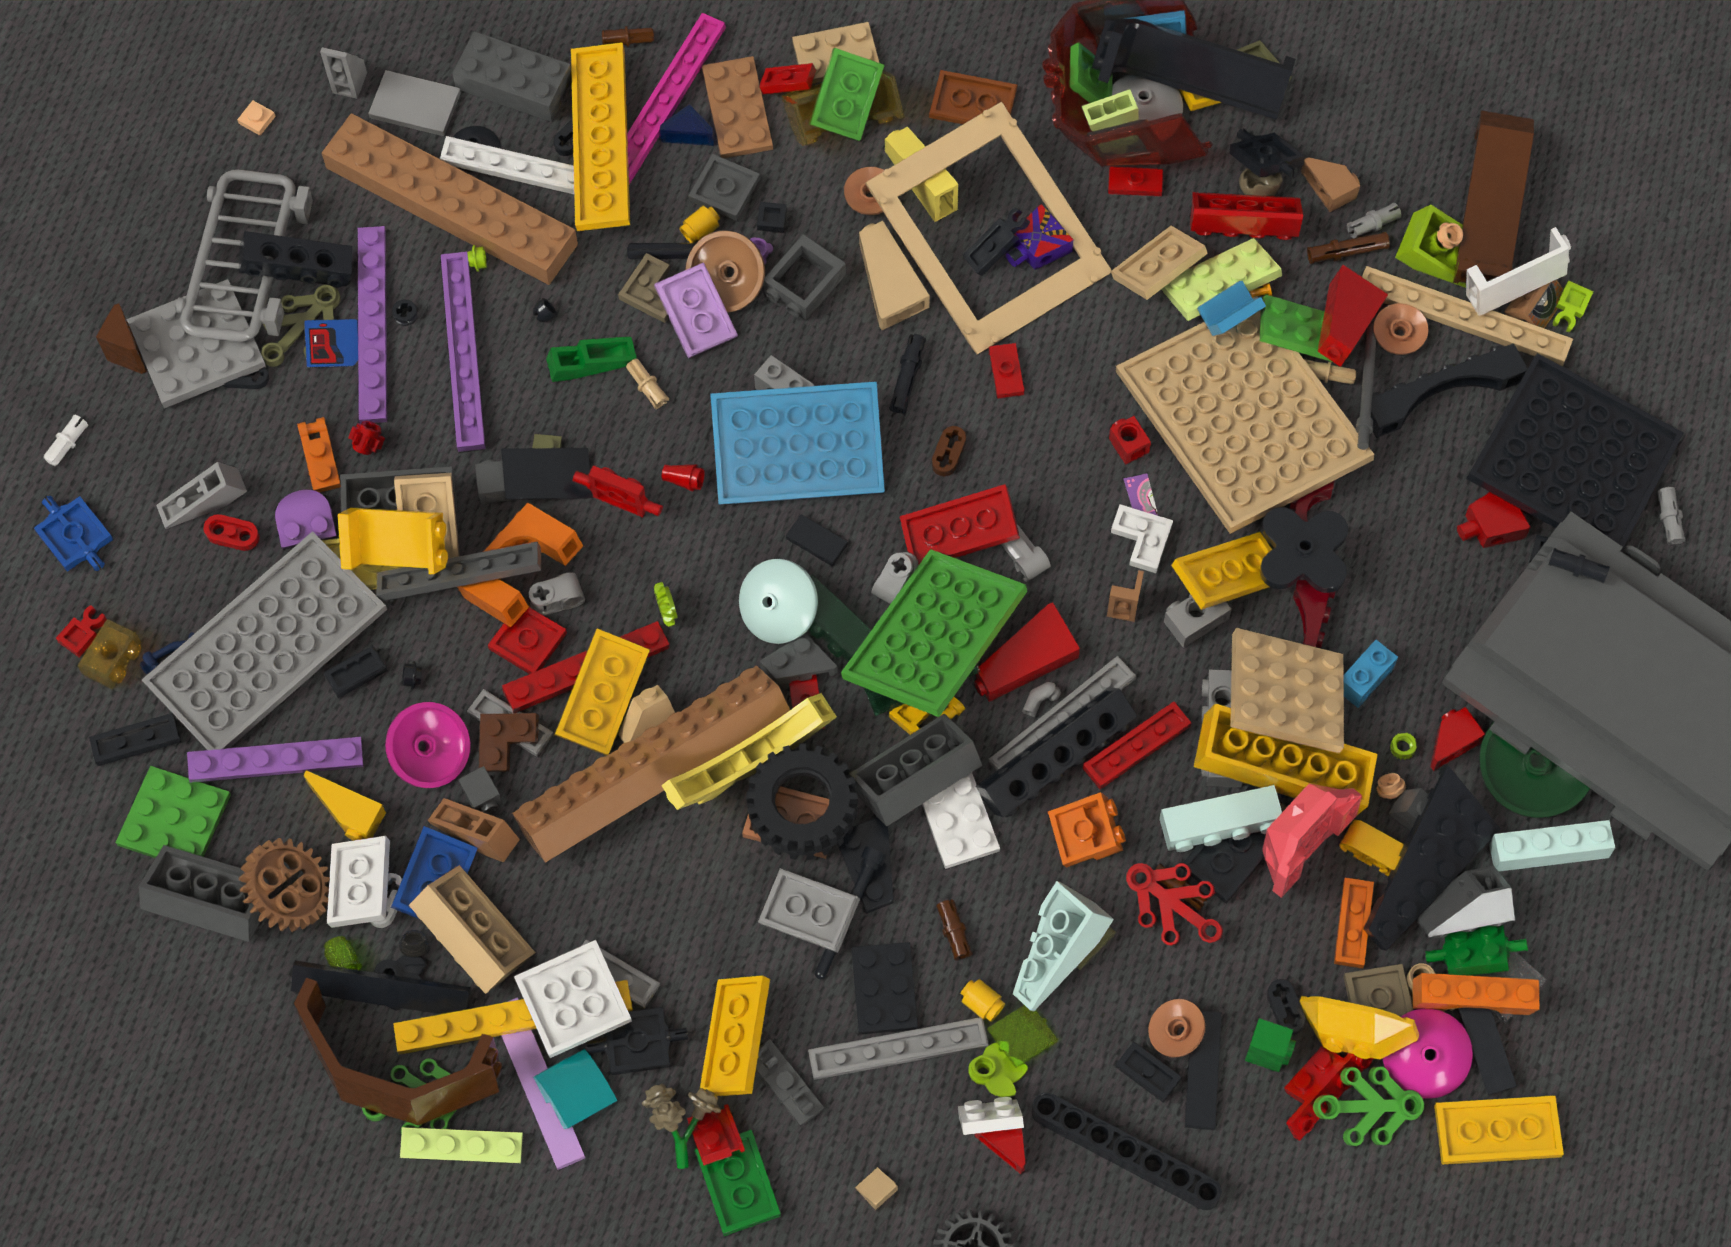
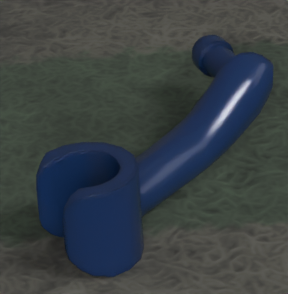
[139,632,195,674]

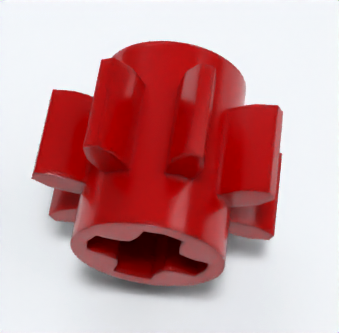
[348,421,385,455]

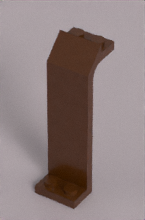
[1453,110,1534,284]

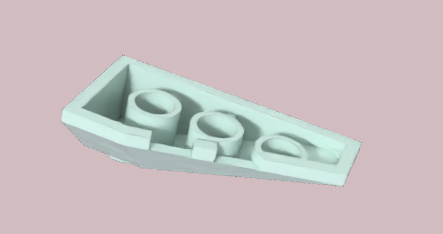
[1013,881,1114,1011]

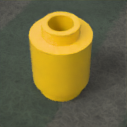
[679,206,720,243]
[960,979,1005,1022]

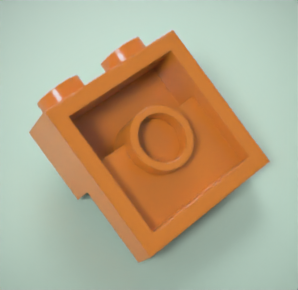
[1048,792,1126,867]

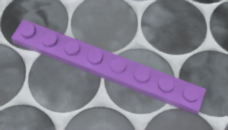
[358,226,387,424]
[441,252,486,452]

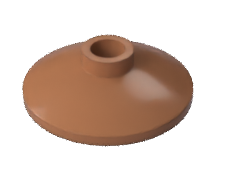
[844,167,884,215]
[1373,303,1428,355]
[1148,999,1205,1057]

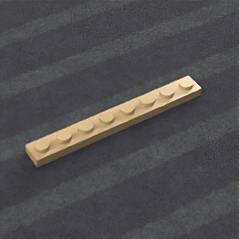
[1362,266,1573,366]

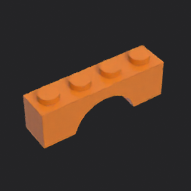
[1413,973,1539,1015]

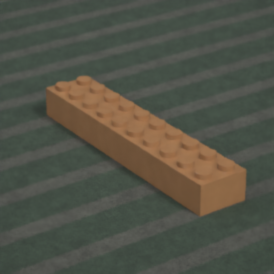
[322,113,578,285]
[512,666,790,863]

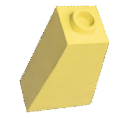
[885,126,958,222]

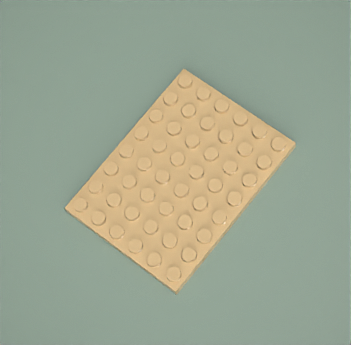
[1116,296,1374,534]

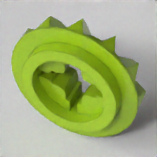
[654,582,678,627]

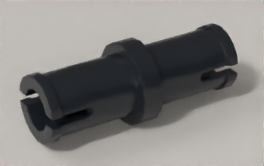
[1548,548,1610,584]

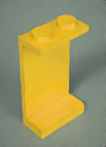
[338,508,448,575]

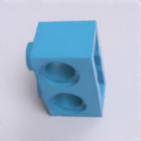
[1343,640,1398,708]

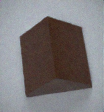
[96,303,147,374]

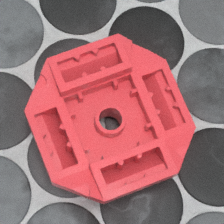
[1262,783,1362,898]

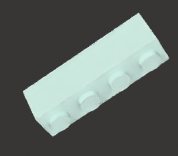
[1160,785,1282,852]
[1489,820,1615,871]

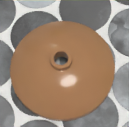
[686,231,765,312]

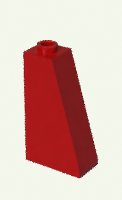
[1318,265,1388,367]
[974,602,1080,702]

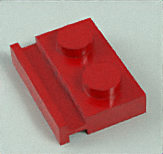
[687,1104,745,1165]

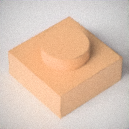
[237,100,276,135]

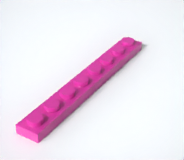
[627,13,726,185]

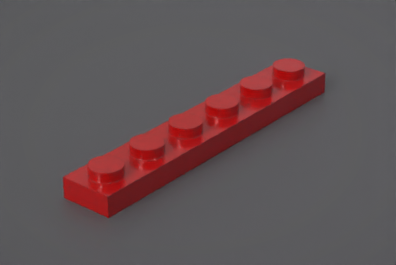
[502,621,670,713]

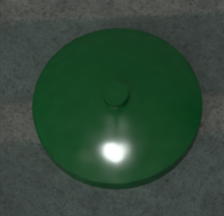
[1480,721,1590,818]

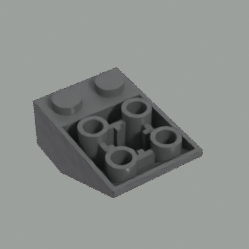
[1416,865,1515,938]

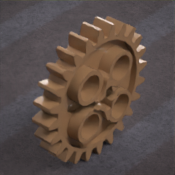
[239,838,330,932]

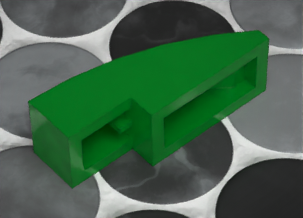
[546,337,637,382]

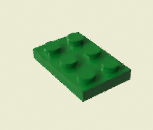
[695,1130,781,1236]

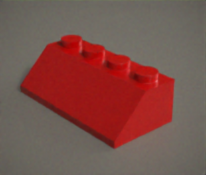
[1190,192,1303,240]

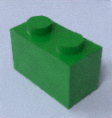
[1245,1018,1296,1072]

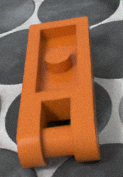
[297,417,341,493]

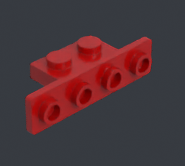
[1284,1046,1374,1141]

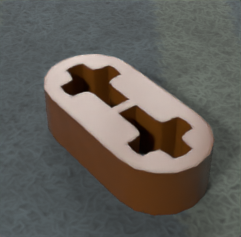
[932,426,966,477]

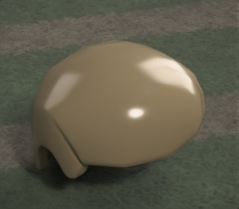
[1239,169,1283,196]

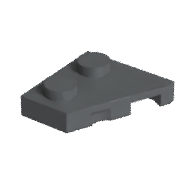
[760,633,838,685]

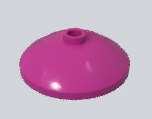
[385,702,470,788]
[1382,1009,1473,1099]

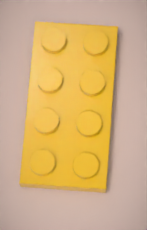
[1171,532,1273,610]
[554,629,650,756]
[700,976,770,1096]
[1434,1096,1564,1165]

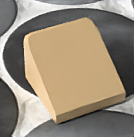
[855,1167,898,1210]

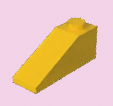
[304,770,386,841]

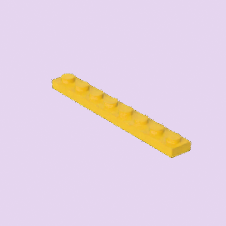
[393,980,633,1055]

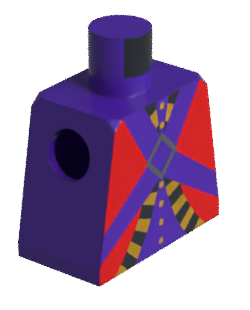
[1006,204,1074,270]

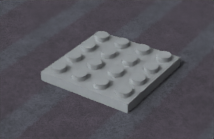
[127,279,266,408]

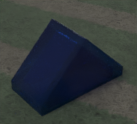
[660,104,714,146]

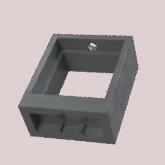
[763,235,846,320]

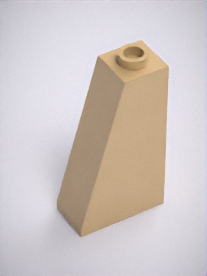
[859,221,930,330]

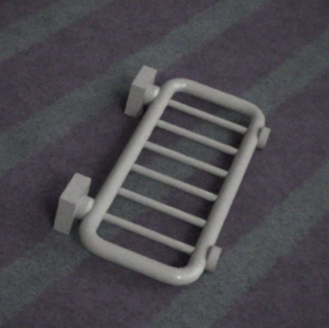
[176,170,313,342]

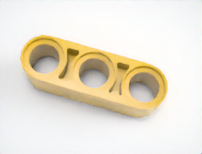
[1339,820,1404,876]

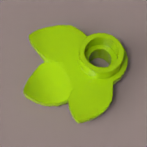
[968,1042,1028,1097]

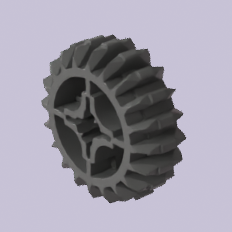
[933,1210,1014,1247]

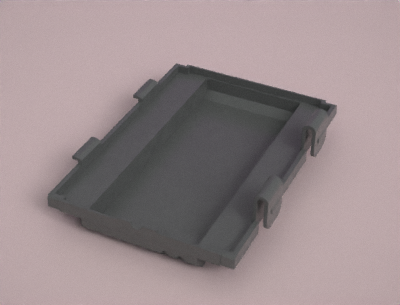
[1442,512,1731,870]

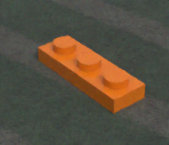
[1334,878,1374,969]

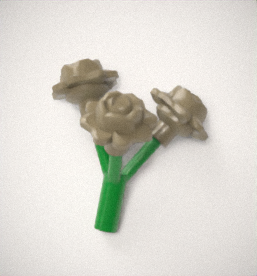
[642,1084,721,1169]

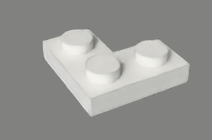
[1111,504,1173,573]

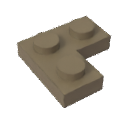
[618,253,670,323]

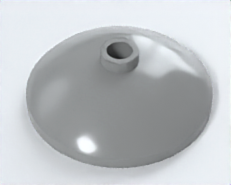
[1112,74,1183,144]

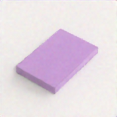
[654,262,738,359]

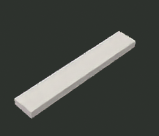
[440,136,574,194]

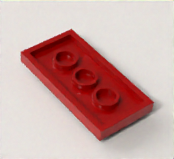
[900,484,1020,565]

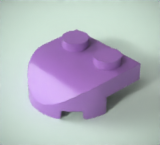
[275,490,337,549]

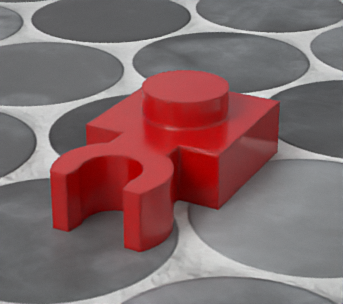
[56,605,107,657]

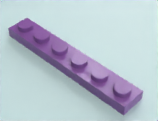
[187,737,363,783]

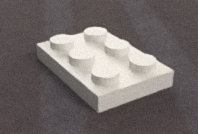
[922,772,1000,869]
[327,836,390,928]

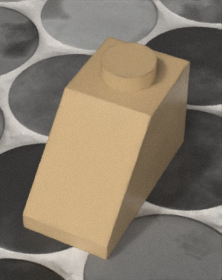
[618,685,675,743]

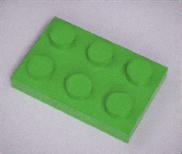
[809,48,884,141]
[1260,294,1332,362]

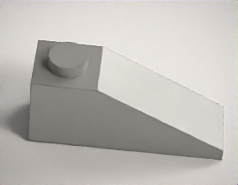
[320,47,367,99]
[156,462,247,529]

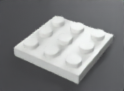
[514,940,632,1058]

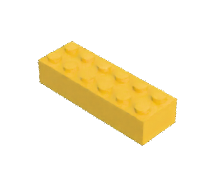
[1194,703,1377,815]

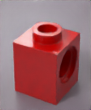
[1109,416,1151,465]

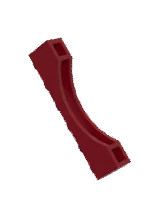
[1293,580,1336,648]

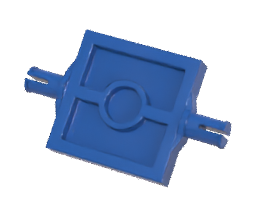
[34,496,113,572]

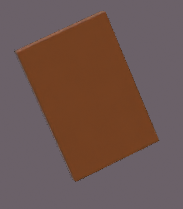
[929,70,1018,124]

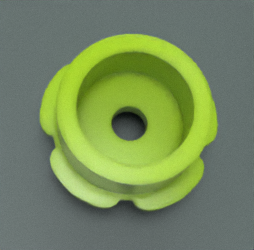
[468,245,487,272]

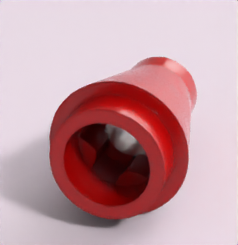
[662,464,705,491]

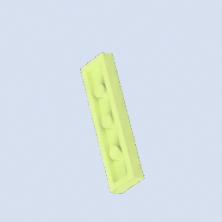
[400,1127,523,1163]

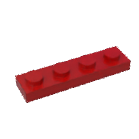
[1083,701,1191,790]

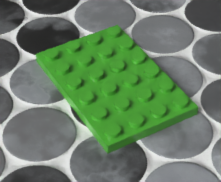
[841,549,1027,717]

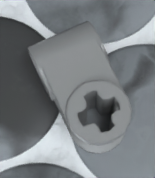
[871,552,918,604]
[529,572,585,616]

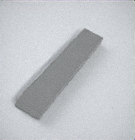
[989,656,1136,770]
[808,1017,988,1080]

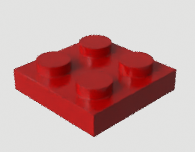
[488,607,567,674]

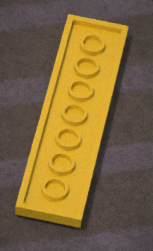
[571,42,630,231]

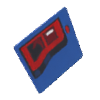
[304,319,358,367]

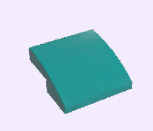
[533,1049,617,1129]

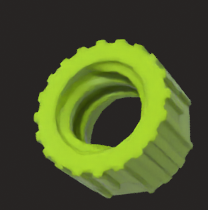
[1390,733,1417,760]

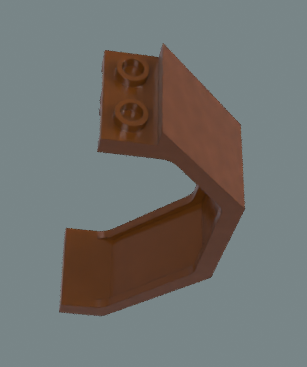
[294,978,502,1125]

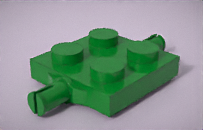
[1425,925,1528,976]

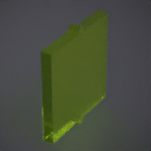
[987,1005,1058,1068]

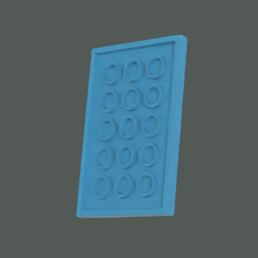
[711,382,885,505]

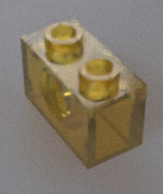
[78,619,141,689]

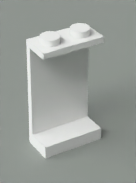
[1466,227,1571,316]

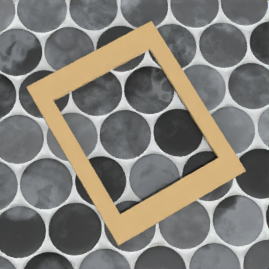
[865,102,1112,355]

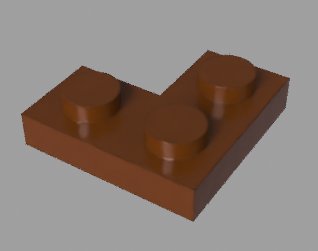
[479,713,539,772]

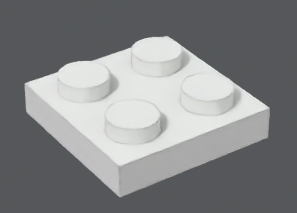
[958,1097,1024,1135]

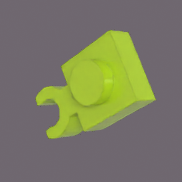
[1553,280,1593,332]

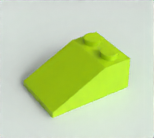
[1395,205,1466,288]

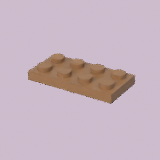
[702,56,773,159]

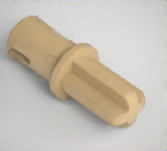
[626,359,669,409]
[1304,359,1357,384]

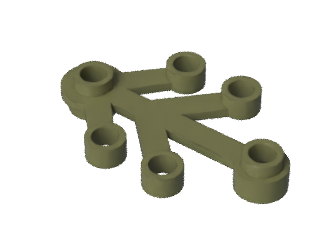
[261,285,341,367]

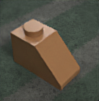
[1301,157,1360,212]

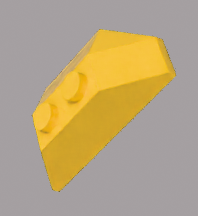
[1299,996,1419,1060]

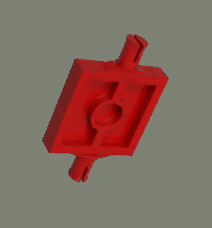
[573,465,663,518]

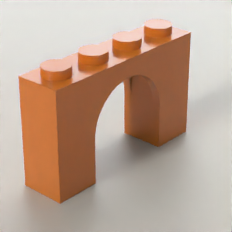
[457,503,583,627]

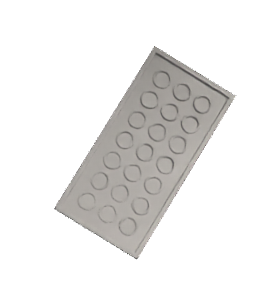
[142,531,387,750]

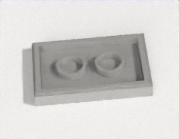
[368,70,461,136]
[758,868,860,953]

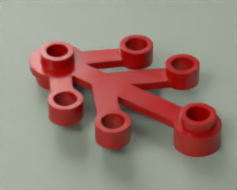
[1126,863,1223,946]

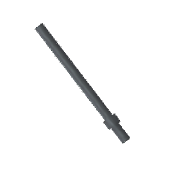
[1356,323,1377,450]

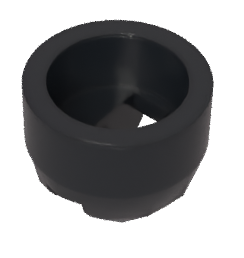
[533,298,557,322]

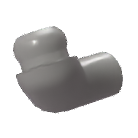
[1022,682,1061,717]

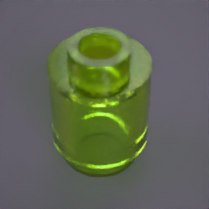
[324,936,362,970]

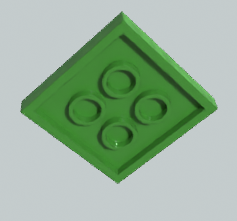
[115,766,231,858]

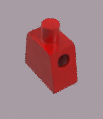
[1457,492,1530,548]

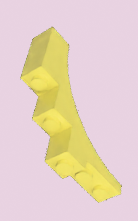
[661,693,837,810]

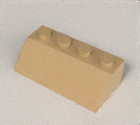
[409,865,536,994]

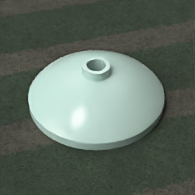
[739,559,818,644]

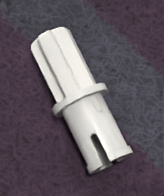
[44,415,88,466]

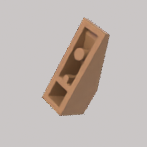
[428,798,520,862]

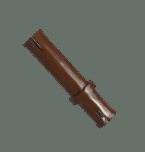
[1307,232,1390,264]

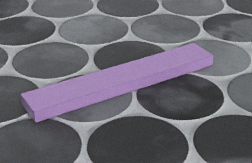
[501,997,585,1170]

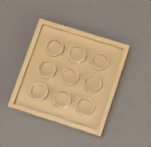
[1230,628,1344,753]

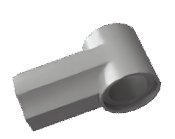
[1001,525,1051,582]

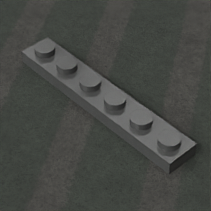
[376,541,541,601]

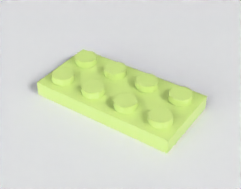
[1162,238,1282,321]

